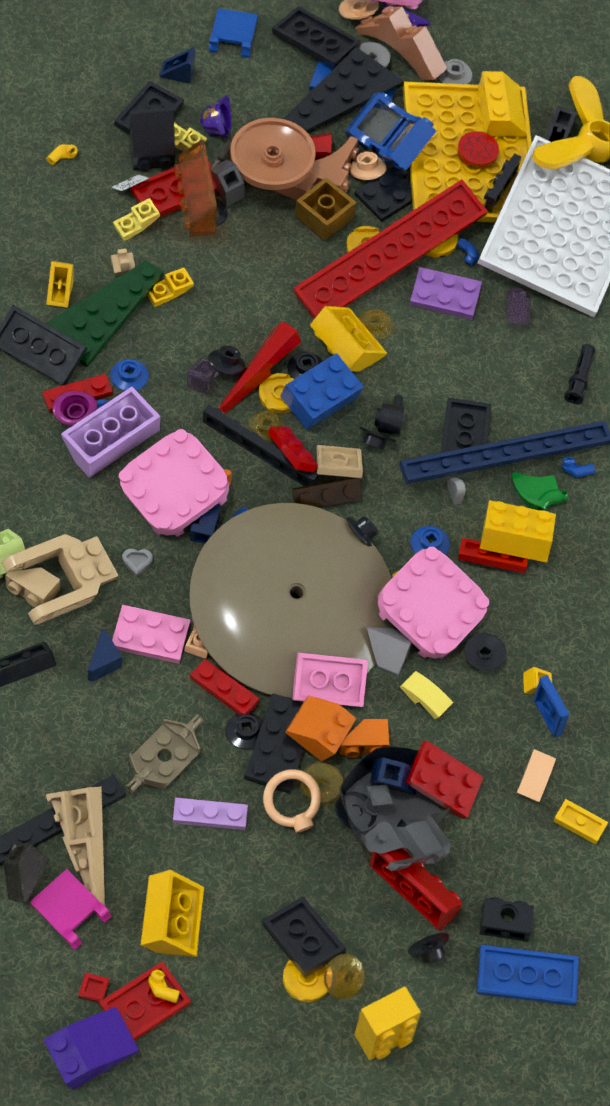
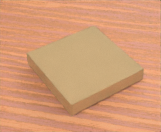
[316,445,363,478]

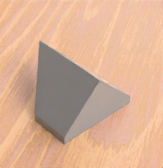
[367,627,413,676]

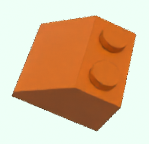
[285,695,356,762]

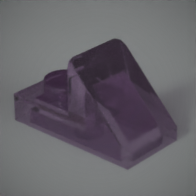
[187,358,220,395]

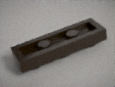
[292,477,362,508]

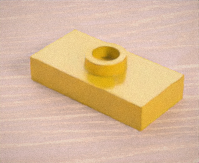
[553,799,608,845]

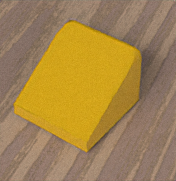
[523,667,552,694]

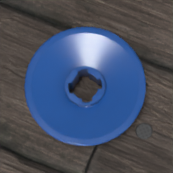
[110,359,149,391]
[410,526,450,555]

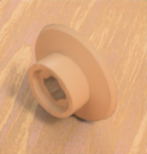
[349,152,387,180]

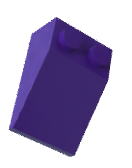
[43,1007,140,1090]

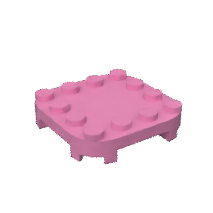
[119,429,230,537]
[377,547,489,659]

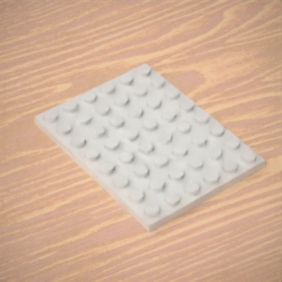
[477,135,610,317]

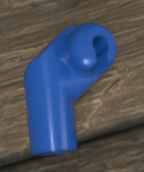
[562,457,595,478]

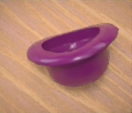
[53,391,97,426]

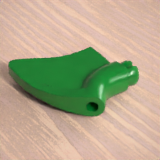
[512,473,568,511]

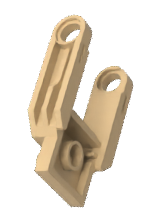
[1,534,119,625]

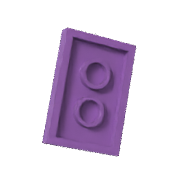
[410,267,482,320]

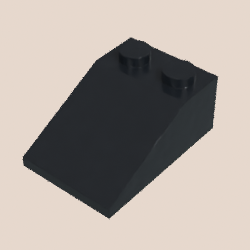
[130,107,176,171]

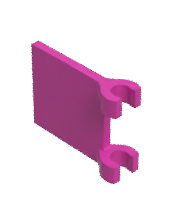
[30,869,112,950]

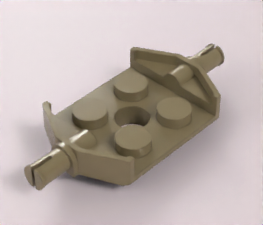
[125,714,204,793]

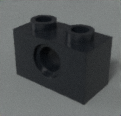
[479,897,534,942]

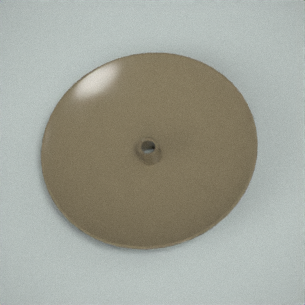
[189,503,394,699]

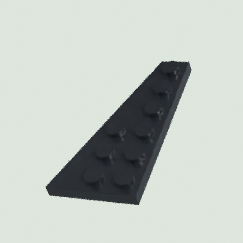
[283,47,404,133]

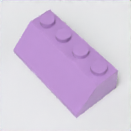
[61,387,160,478]

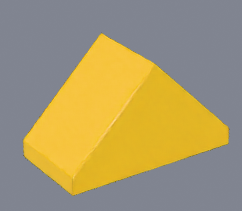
[46,261,74,308]

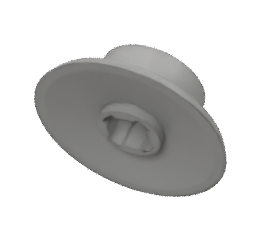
[359,42,390,67]
[438,59,472,84]

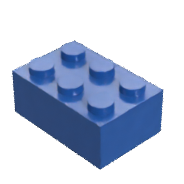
[280,353,364,430]

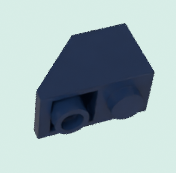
[370,757,417,795]

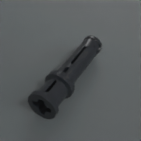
[564,344,595,405]

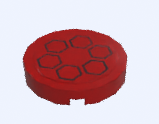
[457,131,499,169]

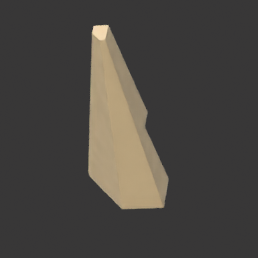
[46,787,105,906]

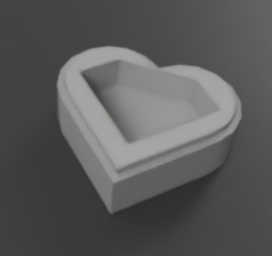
[447,477,466,505]
[122,549,153,577]

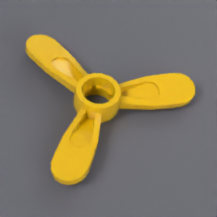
[532,76,610,170]

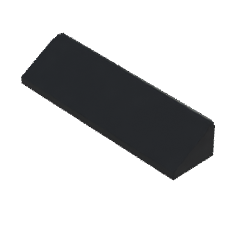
[0,642,56,687]

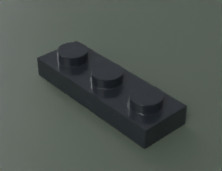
[484,153,522,212]

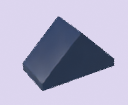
[159,48,196,84]
[88,630,122,681]

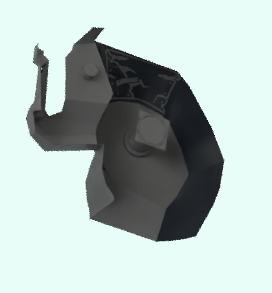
[339,747,455,871]

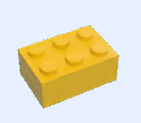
[480,500,556,563]
[355,987,421,1061]

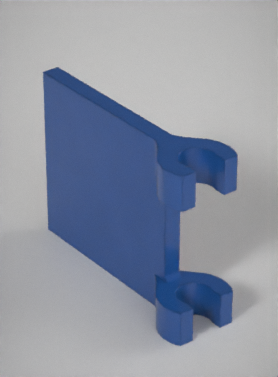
[209,8,258,58]

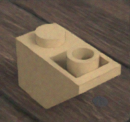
[6,568,60,607]

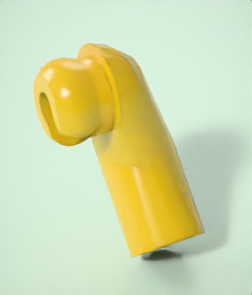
[46,144,78,165]
[149,970,180,1003]

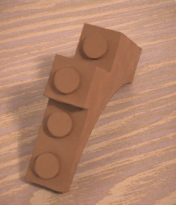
[355,6,447,81]
[273,136,360,200]

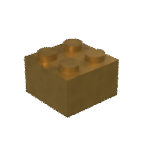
[295,178,357,241]

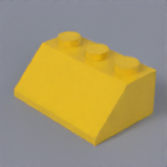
[478,71,527,137]
[310,306,388,372]
[141,870,204,957]

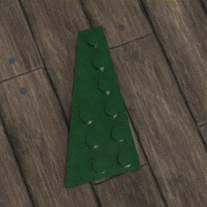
[46,260,164,367]

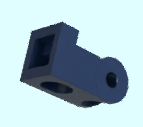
[190,503,220,544]

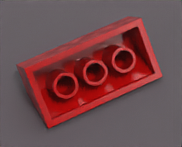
[369,847,463,931]

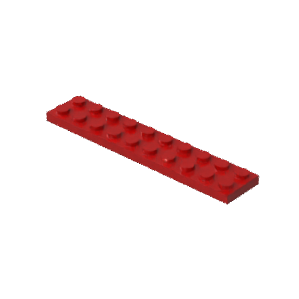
[293,179,488,319]

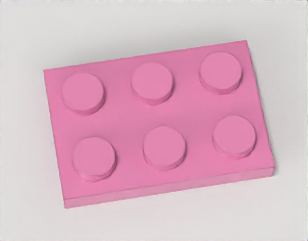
[112,605,190,664]
[292,653,368,707]

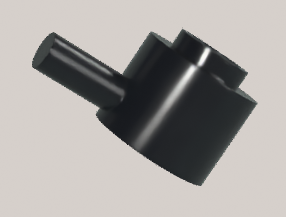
[374,395,404,435]

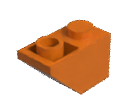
[340,719,389,758]

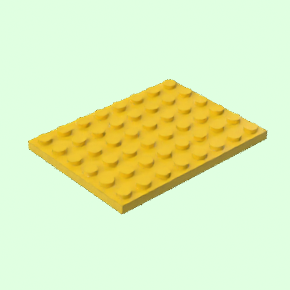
[403,82,532,222]

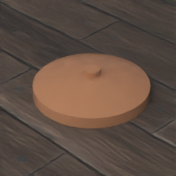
[230,118,315,190]

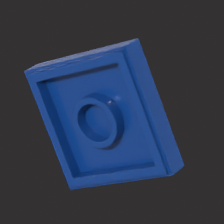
[533,675,569,737]

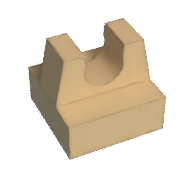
[111,249,135,277]

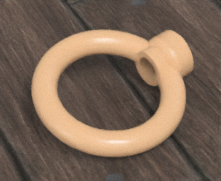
[263,769,321,833]

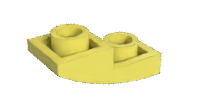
[174,123,207,155]
[113,198,160,241]
[400,671,453,719]

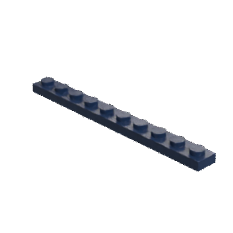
[399,421,610,484]

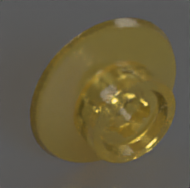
[358,309,394,341]
[247,411,286,443]
[300,763,343,802]
[324,954,365,999]

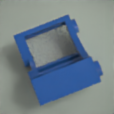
[344,92,436,170]

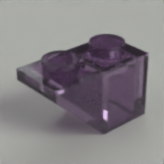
[504,287,531,324]

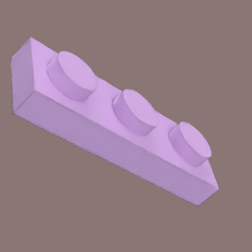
[173,798,248,830]

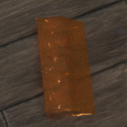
[174,140,217,237]

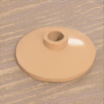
[339,0,379,20]

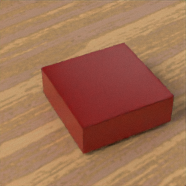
[78,972,110,1003]

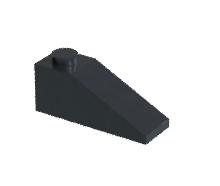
[545,105,577,142]

